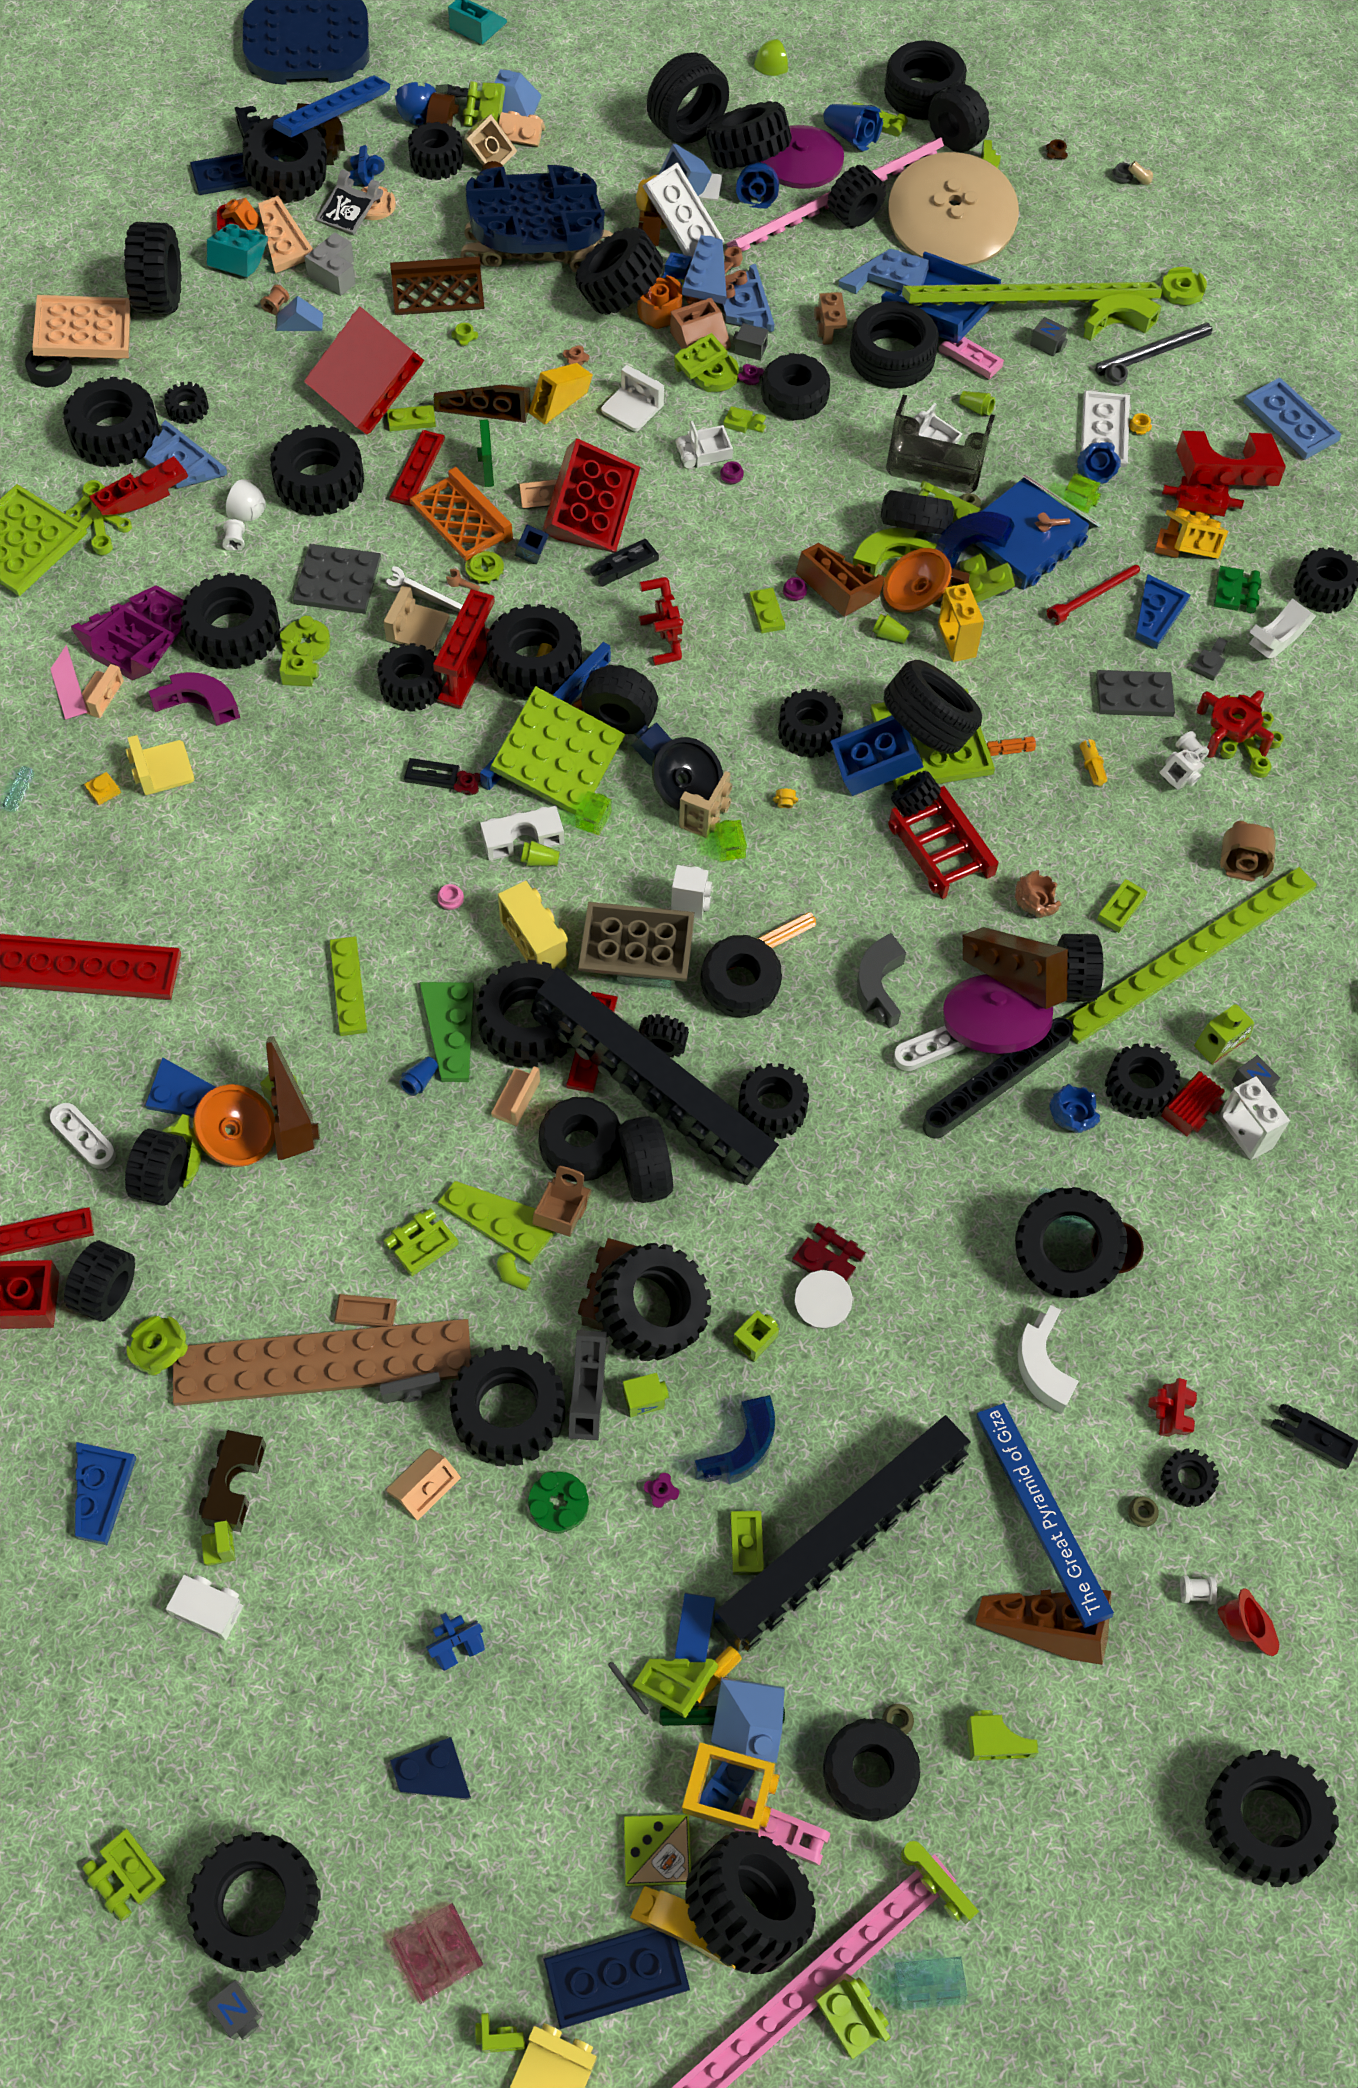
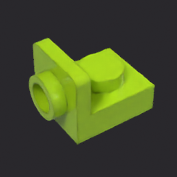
[201,1520,236,1566]
[475,2013,525,2053]

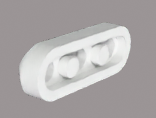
[894,1026,967,1071]
[50,1103,116,1169]

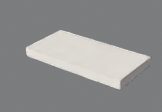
[643,162,725,259]
[1081,390,1130,468]

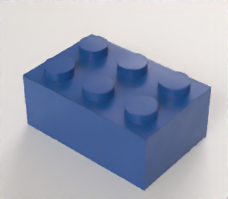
[831,715,924,796]

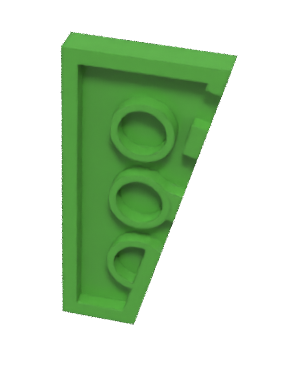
[420,982,474,1082]

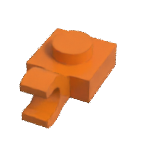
[1154,518,1180,558]

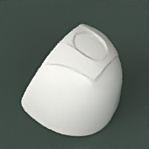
[226,479,266,522]

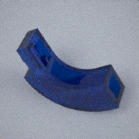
[938,511,1015,569]
[694,1395,775,1484]

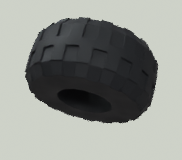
[928,82,990,153]
[761,353,830,420]
[880,490,954,535]
[581,665,659,734]
[700,935,782,1018]
[538,1097,621,1182]
[618,1116,673,1203]
[823,1718,921,1822]

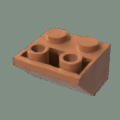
[670,298,731,349]

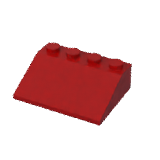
[542,438,641,553]

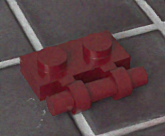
[792,1222,867,1282]

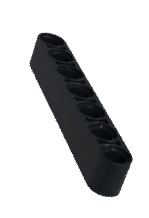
[923,1017,1074,1139]

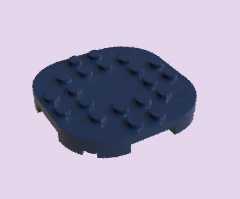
[243,0,370,85]
[466,165,605,255]

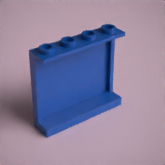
[881,252,1001,344]
[959,478,1089,590]

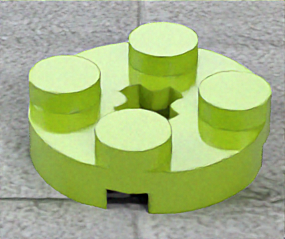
[1161,266,1207,305]
[694,355,739,393]
[280,616,331,661]
[126,1316,188,1376]

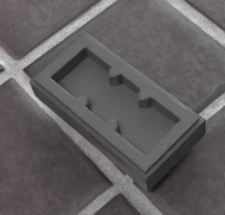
[379,1372,442,1404]

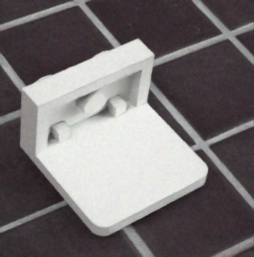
[601,365,664,432]

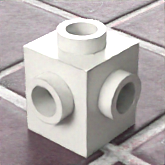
[1160,749,1205,790]

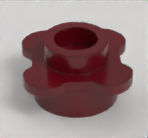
[454,770,481,795]

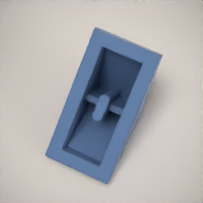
[276,296,323,331]

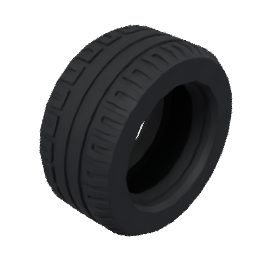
[884,40,967,120]
[647,52,729,144]
[850,301,939,388]
[884,660,982,754]

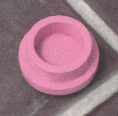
[437,884,464,910]

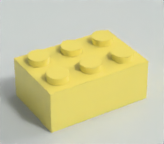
[498,881,568,969]

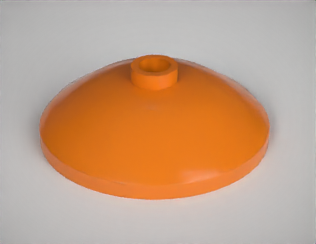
[883,548,952,613]
[193,1084,275,1167]

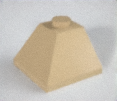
[464,114,517,165]

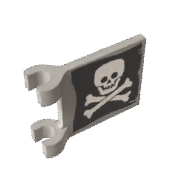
[316,169,383,235]

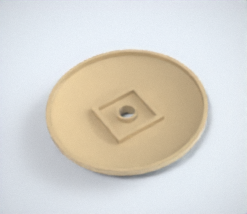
[888,152,1019,266]

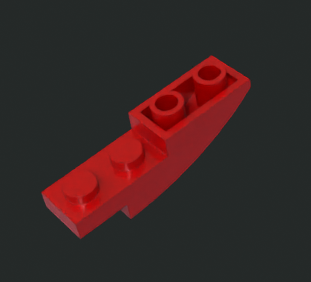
[89,456,188,515]

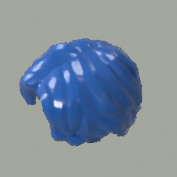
[1077,442,1121,484]
[1050,1084,1100,1133]

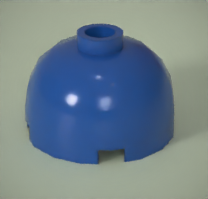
[395,82,437,125]
[736,162,779,209]

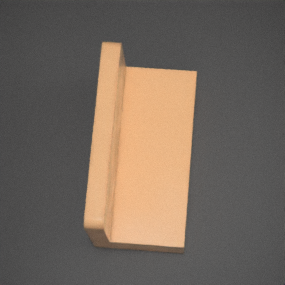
[518,479,557,508]
[82,664,124,718]
[491,1066,540,1126]
[386,1448,461,1521]

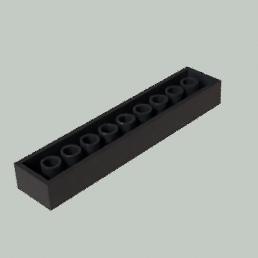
[530,968,779,1186]
[714,1415,971,1653]

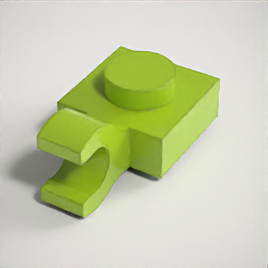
[723,406,766,433]

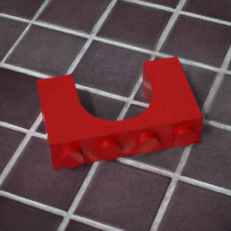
[1176,430,1286,486]

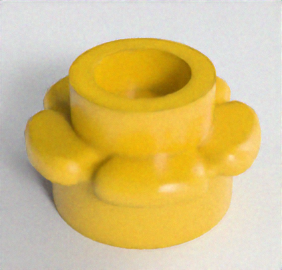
[1129,413,1152,435]
[773,788,798,808]

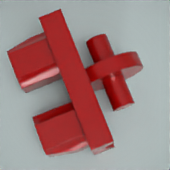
[1148,1378,1197,1437]

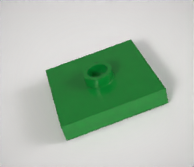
[477,419,494,487]

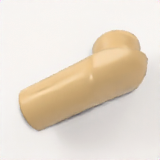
[1128,161,1153,185]

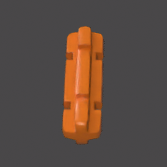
[987,736,1036,756]

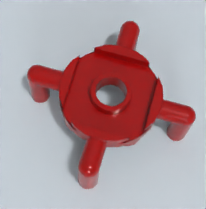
[638,577,684,666]
[1197,690,1274,758]

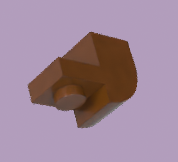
[426,92,459,126]

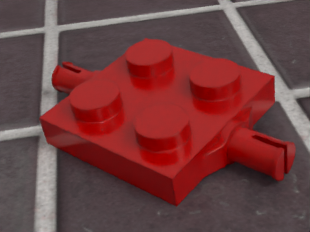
[1162,476,1244,517]

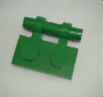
[1214,565,1262,613]

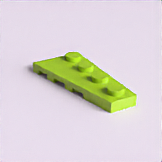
[438,1181,556,1265]

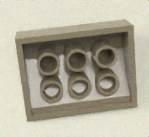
[578,902,695,982]

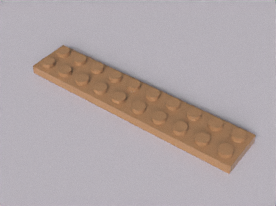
[173,1319,471,1406]

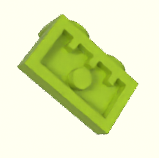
[674,333,728,380]
[813,1972,891,2059]

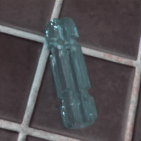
[2,766,35,812]

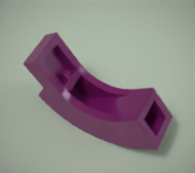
[148,672,240,726]

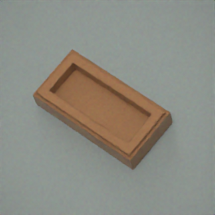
[334,1294,397,1328]

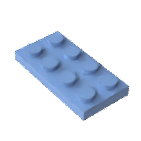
[1243,378,1342,460]

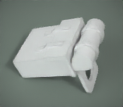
[902,403,962,461]
[675,421,733,468]

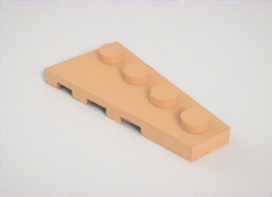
[258,196,313,274]

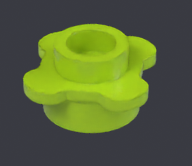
[451,322,478,346]

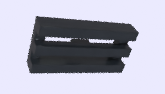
[435,84,469,98]
[404,758,460,790]

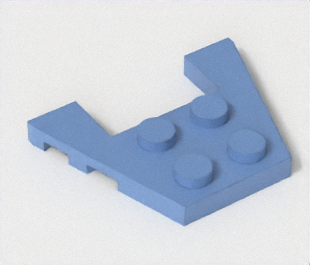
[839,249,929,297]

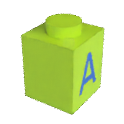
[623,1372,669,1418]

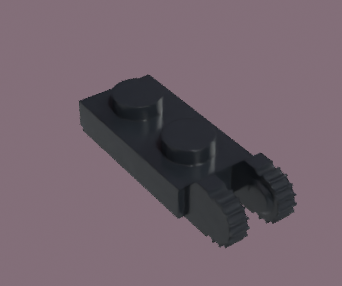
[590,539,659,587]
[1271,1404,1358,1470]

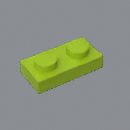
[387,405,436,431]
[749,587,785,634]
[1097,879,1148,933]
[730,1511,764,1575]

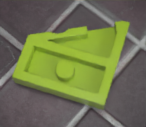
[632,1659,719,1718]

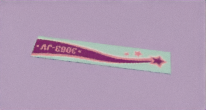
[1023,474,1101,527]

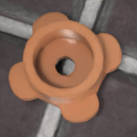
[563,345,589,365]

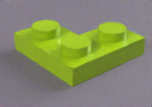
[959,554,1015,603]

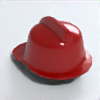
[1218,1588,1279,1657]

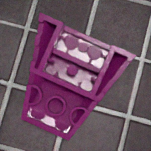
[71,585,184,681]

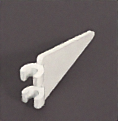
[386,566,463,612]

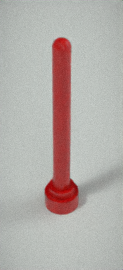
[1047,565,1140,626]

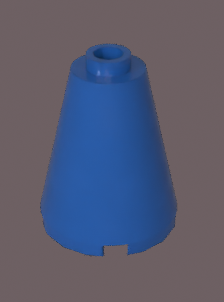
[823,104,883,151]

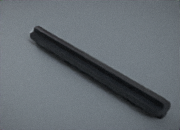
[1095,322,1213,376]

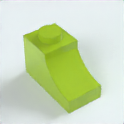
[966,1710,1039,1761]

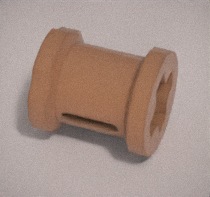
[260,284,290,315]

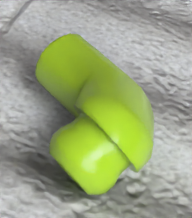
[497,1252,532,1291]

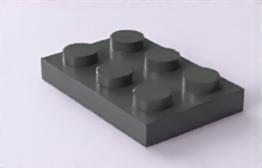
[1096,670,1175,717]

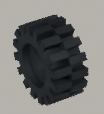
[164,382,209,424]
[891,771,941,817]
[639,1014,689,1058]
[1160,1448,1219,1507]

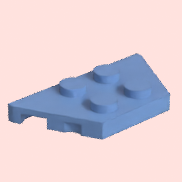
[720,264,775,332]
[144,420,227,488]

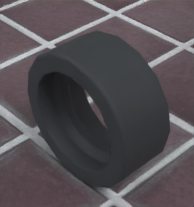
[25,350,72,388]

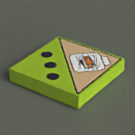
[624,1814,691,1887]

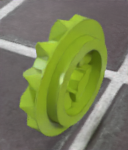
[465,551,504,584]

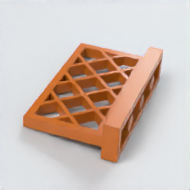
[410,467,513,561]

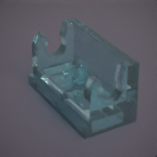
[894,1956,968,2011]

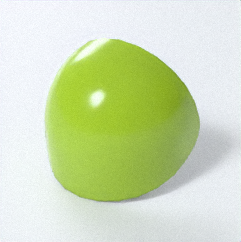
[754,39,788,76]

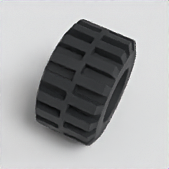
[408,122,464,180]
[827,165,886,229]
[1293,547,1358,613]
[377,643,443,712]
[778,689,843,758]
[1057,934,1104,1002]
[1105,1043,1180,1119]
[738,1063,809,1140]
[125,1128,187,1206]
[64,1240,135,1322]

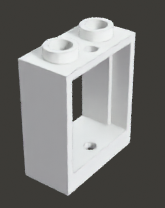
[1218,1076,1290,1160]

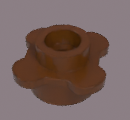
[1046,139,1068,159]

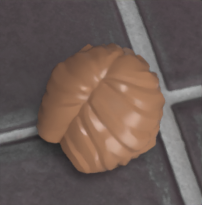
[1015,870,1061,918]

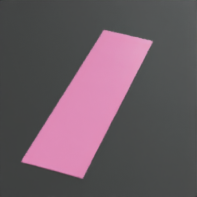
[50,644,88,720]

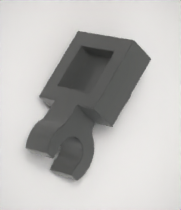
[1191,637,1228,681]

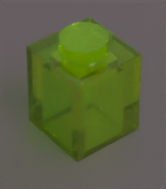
[1063,473,1101,513]
[575,791,612,836]
[714,820,747,862]

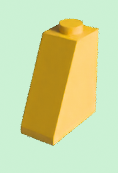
[529,363,593,425]

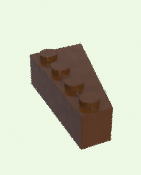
[962,927,1068,1009]

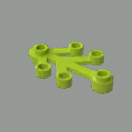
[65,480,132,555]
[1210,696,1284,778]

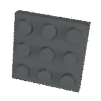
[293,544,381,614]

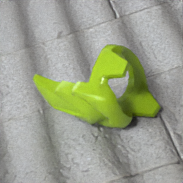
[162,1114,202,1188]

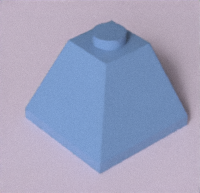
[494,69,542,117]
[659,144,712,196]
[711,1677,785,1763]

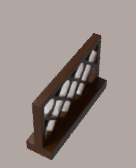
[390,257,485,315]

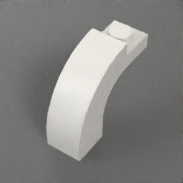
[1249,598,1316,658]
[1018,1305,1079,1414]

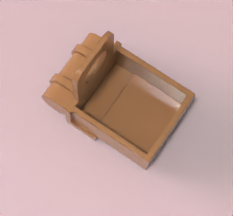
[532,1166,592,1237]

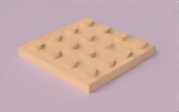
[32,295,131,359]

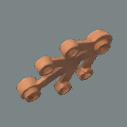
[684,246,748,305]

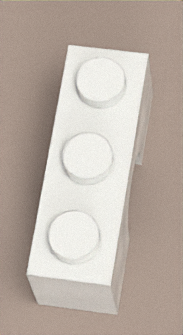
[480,806,564,861]

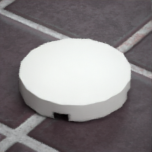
[795,1270,853,1329]

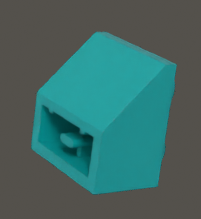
[448,0,507,45]
[207,224,268,277]

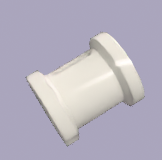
[222,519,245,551]
[1175,731,1209,761]
[1180,1576,1217,1605]

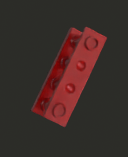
[433,589,495,709]
[888,786,999,900]

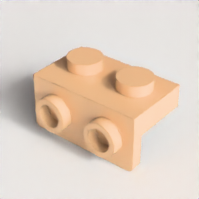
[499,111,545,147]

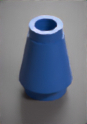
[399,1056,438,1096]

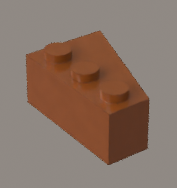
[796,543,885,617]

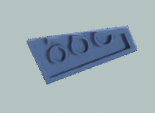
[682,235,727,304]

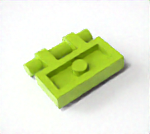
[463,81,505,127]
[383,1208,459,1277]
[82,1828,168,1922]

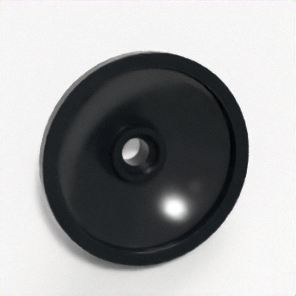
[652,737,723,811]

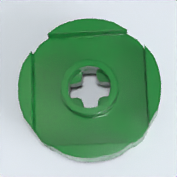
[528,1472,589,1534]

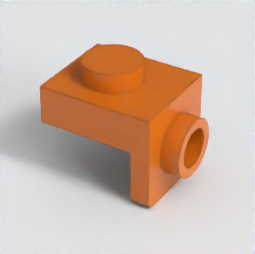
[221,197,262,230]

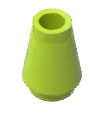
[959,391,995,416]
[872,614,910,644]
[520,840,560,866]

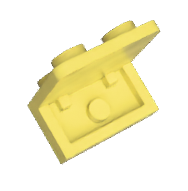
[125,735,195,796]
[510,2023,597,2088]

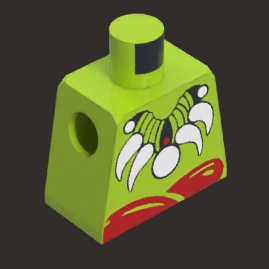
[1194,1004,1255,1065]

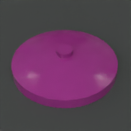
[759,125,844,189]
[943,974,1053,1054]

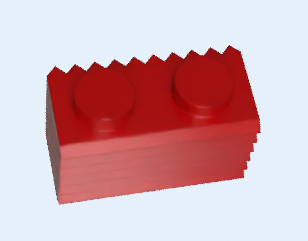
[1161,1071,1225,1136]

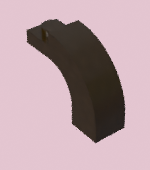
[296,103,346,165]

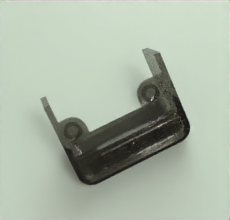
[886,394,995,493]

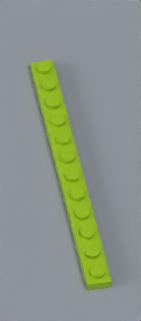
[902,282,1162,305]
[1066,867,1317,1045]

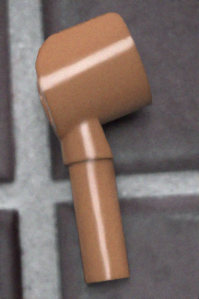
[1035,512,1070,532]
[446,569,480,591]

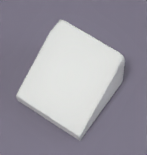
[698,173,722,201]

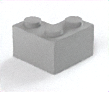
[305,232,356,296]

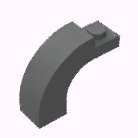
[857,933,906,1029]
[568,1330,607,1441]

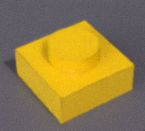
[84,772,121,805]

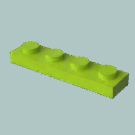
[330,936,368,1036]

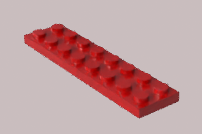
[0,934,181,1000]

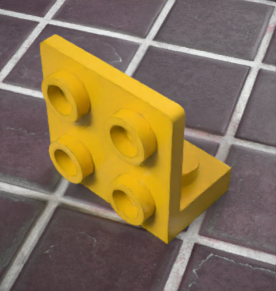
[1165,508,1229,559]

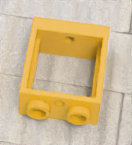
[938,583,984,662]
[682,1742,780,1835]

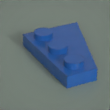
[1135,574,1191,649]
[145,1057,216,1118]
[75,1442,136,1545]

